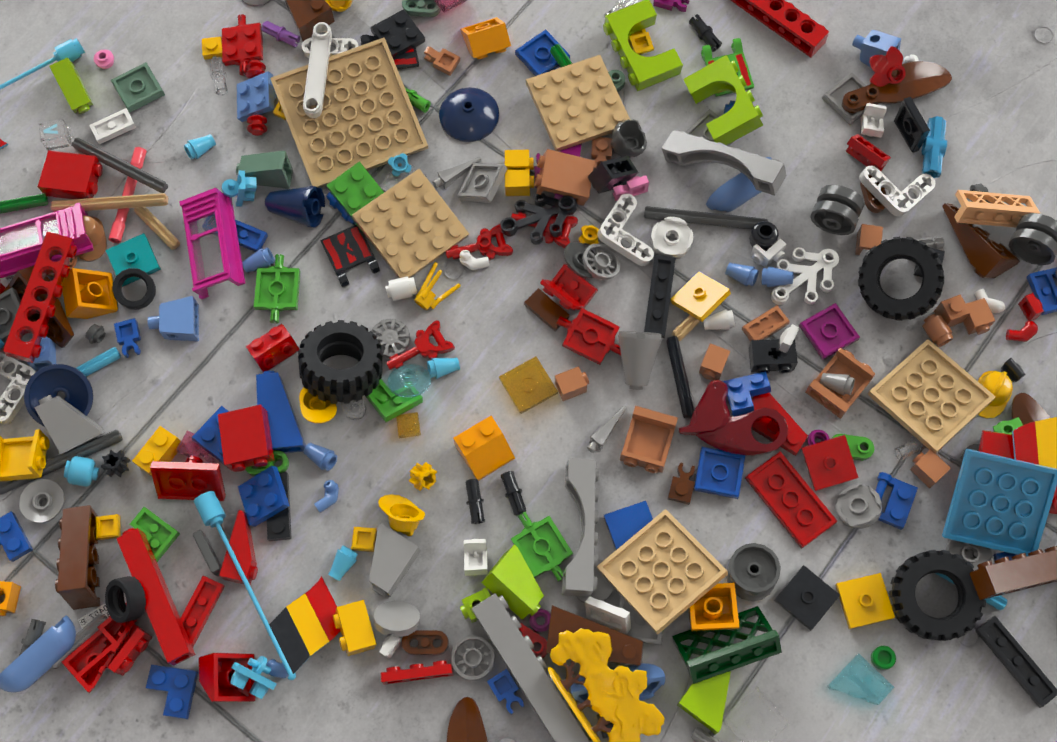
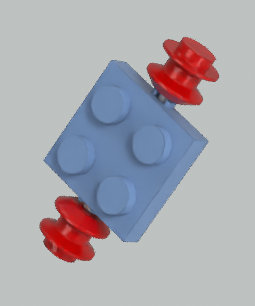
[237,60,274,136]

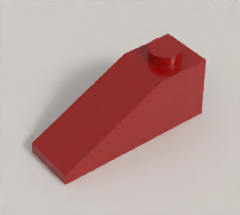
[219,510,258,585]

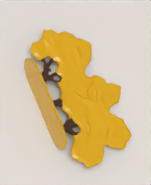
[548,628,665,742]

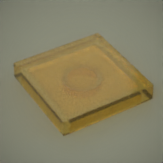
[499,356,558,414]

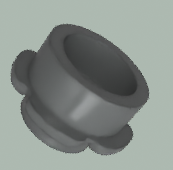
[85,324,106,344]

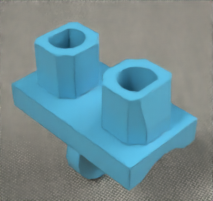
[221,170,257,207]
[230,656,277,699]

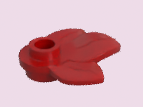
[869,46,906,87]

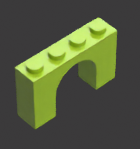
[603,0,683,91]
[683,55,763,145]

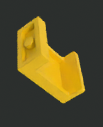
[0,429,50,481]

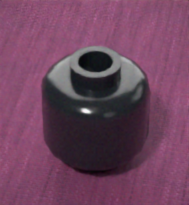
[749,221,779,252]

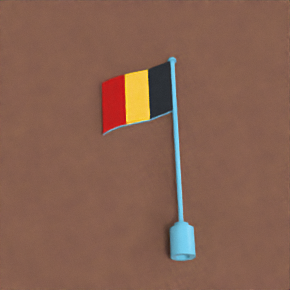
[1012,417,1057,469]
[193,491,341,680]

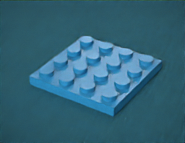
[942,449,1057,556]

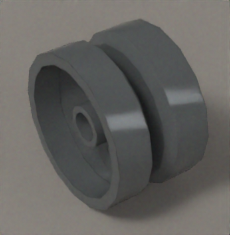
[810,185,865,235]
[1008,213,1057,265]
[726,543,781,601]

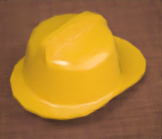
[978,371,1013,418]
[299,387,337,423]
[378,494,425,537]

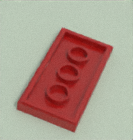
[745,451,838,549]

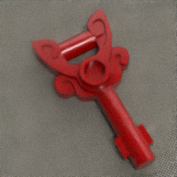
[511,212,578,248]
[445,224,513,260]
[386,320,455,370]

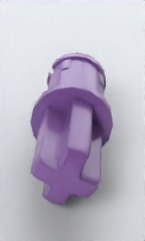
[261,21,300,48]

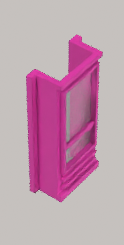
[179,188,245,299]
[0,202,94,278]

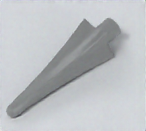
[432,157,481,189]
[587,405,627,453]

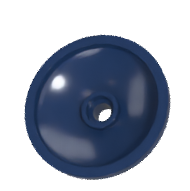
[439,87,499,142]
[24,364,94,427]

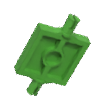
[254,254,301,324]
[511,512,573,582]

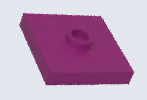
[799,303,860,360]

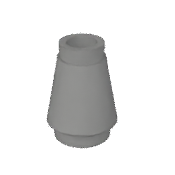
[820,373,855,396]

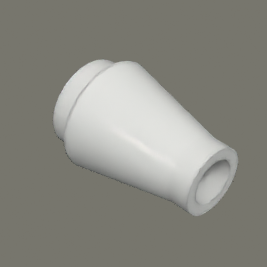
[703,309,735,330]

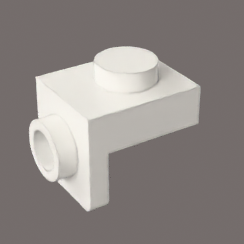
[861,103,887,138]
[751,239,786,268]
[463,539,488,576]

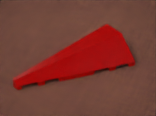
[61,602,137,693]

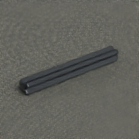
[666,336,694,418]

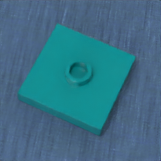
[106,233,161,287]

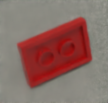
[150,456,226,501]

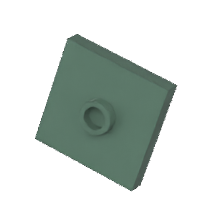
[111,62,165,113]

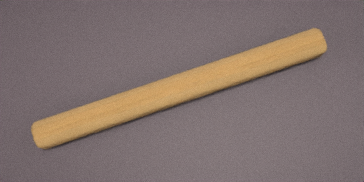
[51,193,169,212]

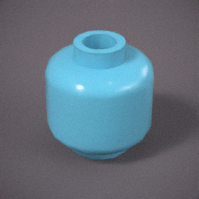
[64,456,99,487]

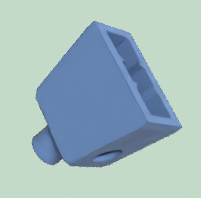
[852,30,901,67]
[148,296,199,341]

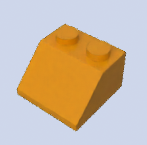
[460,17,511,59]
[62,268,118,319]
[453,416,515,481]
[688,583,739,631]

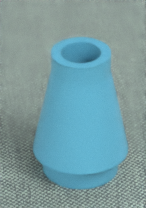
[184,134,216,160]
[427,358,460,379]
[328,545,358,581]

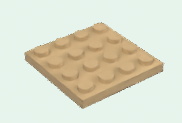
[526,55,630,151]
[352,169,469,278]
[868,339,996,454]
[597,509,728,635]

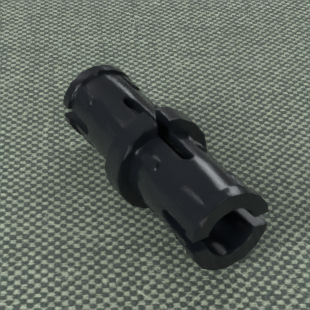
[689,14,722,52]

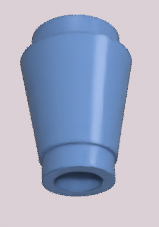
[242,247,275,273]
[725,263,759,286]
[762,266,794,287]
[303,443,337,471]

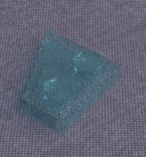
[827,653,894,705]

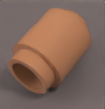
[922,314,953,347]

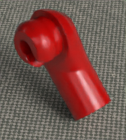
[1006,321,1038,342]

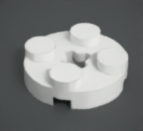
[651,217,693,258]

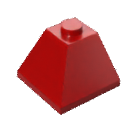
[199,653,255,702]

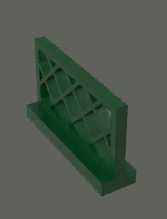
[672,606,782,684]

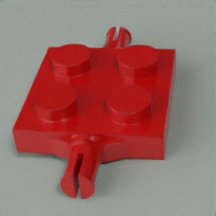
[222,14,263,76]
[557,308,621,365]

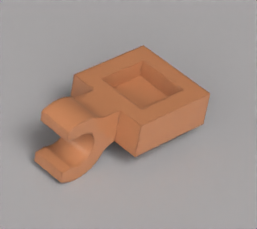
[424,46,460,76]

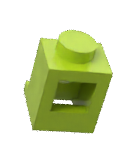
[460,587,490,623]

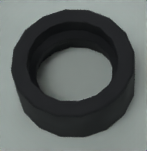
[112,268,156,310]
[105,576,146,623]

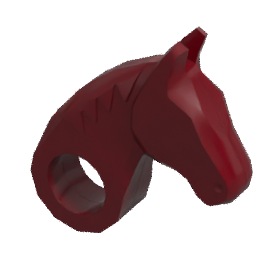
[679,380,788,456]

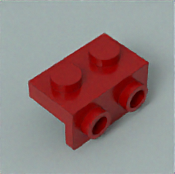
[246,324,299,372]
[108,624,153,676]

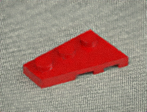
[743,393,808,456]

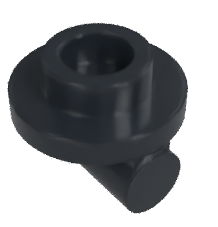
[1001,358,1026,382]

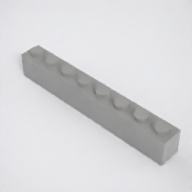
[471,593,593,742]

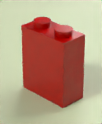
[37,150,103,199]
[218,404,274,472]

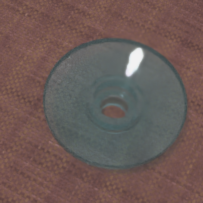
[388,364,431,397]

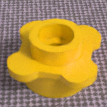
[578,225,599,245]

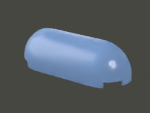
[706,157,773,212]
[0,615,76,692]
[571,663,665,708]

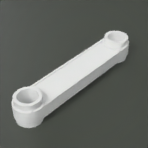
[303,22,332,118]

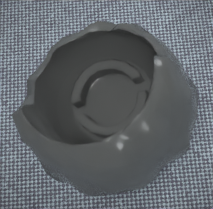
[611,119,647,158]

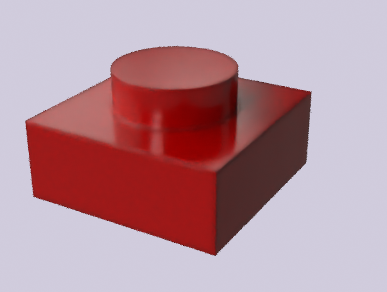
[1018,293,1044,321]

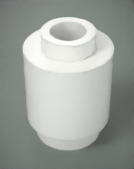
[385,276,417,301]

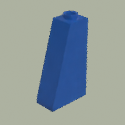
[256,371,306,453]

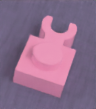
[612,175,649,201]

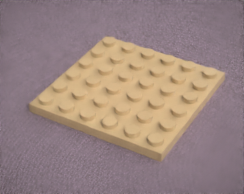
[270,38,428,188]

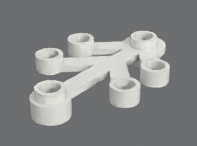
[771,247,839,305]

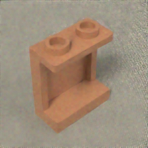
[534,149,594,206]
[805,348,875,419]
[620,406,678,473]

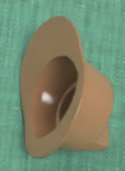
[77,216,107,261]

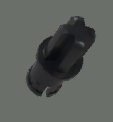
[501,471,526,516]
[465,479,485,524]

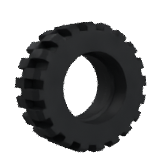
[858,236,944,321]
[298,320,383,404]
[889,550,986,641]

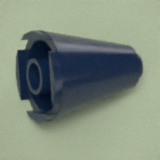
[265,186,325,228]

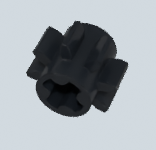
[101,449,131,477]

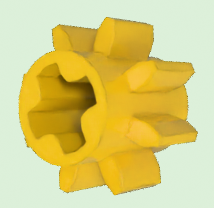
[409,462,437,491]

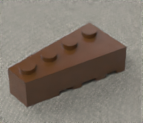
[285,0,335,42]
[55,505,101,610]
[546,605,644,665]

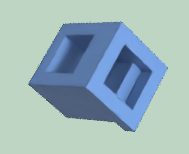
[27,336,56,371]

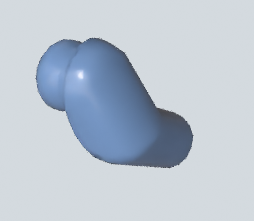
[314,480,339,513]
[266,659,289,678]

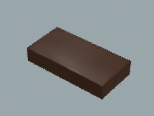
[524,288,570,331]

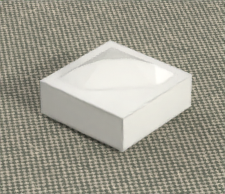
[779,324,799,353]
[379,634,402,659]

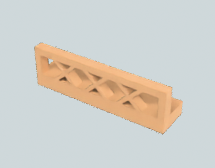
[954,190,1040,228]

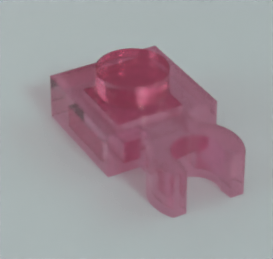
[177,431,215,463]

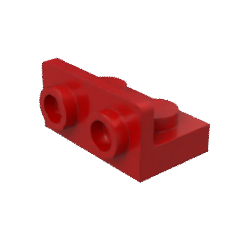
[846,134,891,171]

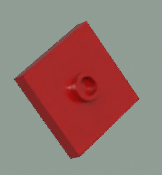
[801,435,859,491]

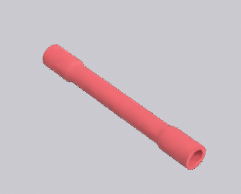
[108,147,147,243]

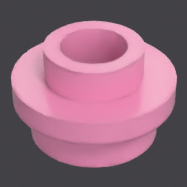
[94,49,114,69]

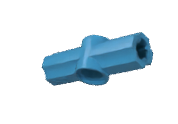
[921,116,947,178]

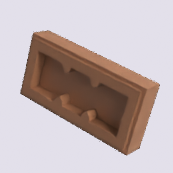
[742,305,790,341]

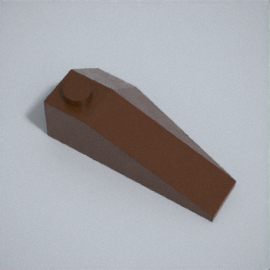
[942,203,1020,278]
[3,265,74,348]

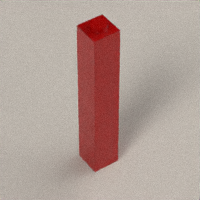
[116,528,196,665]

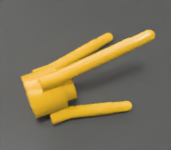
[414,262,461,310]

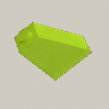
[49,57,93,114]
[481,544,544,619]
[677,671,731,734]

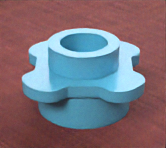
[388,153,411,177]

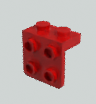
[540,264,598,311]

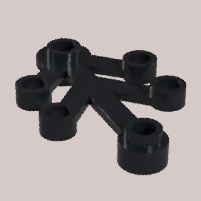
[500,193,578,245]

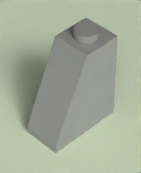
[35,395,104,454]
[369,523,421,597]

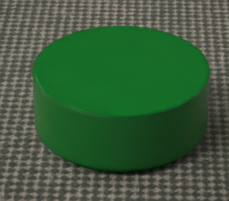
[871,646,896,670]

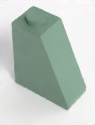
[236,151,293,189]

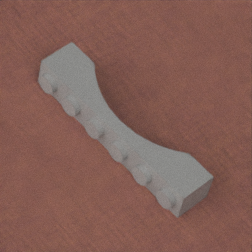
[662,130,787,196]
[562,458,599,597]

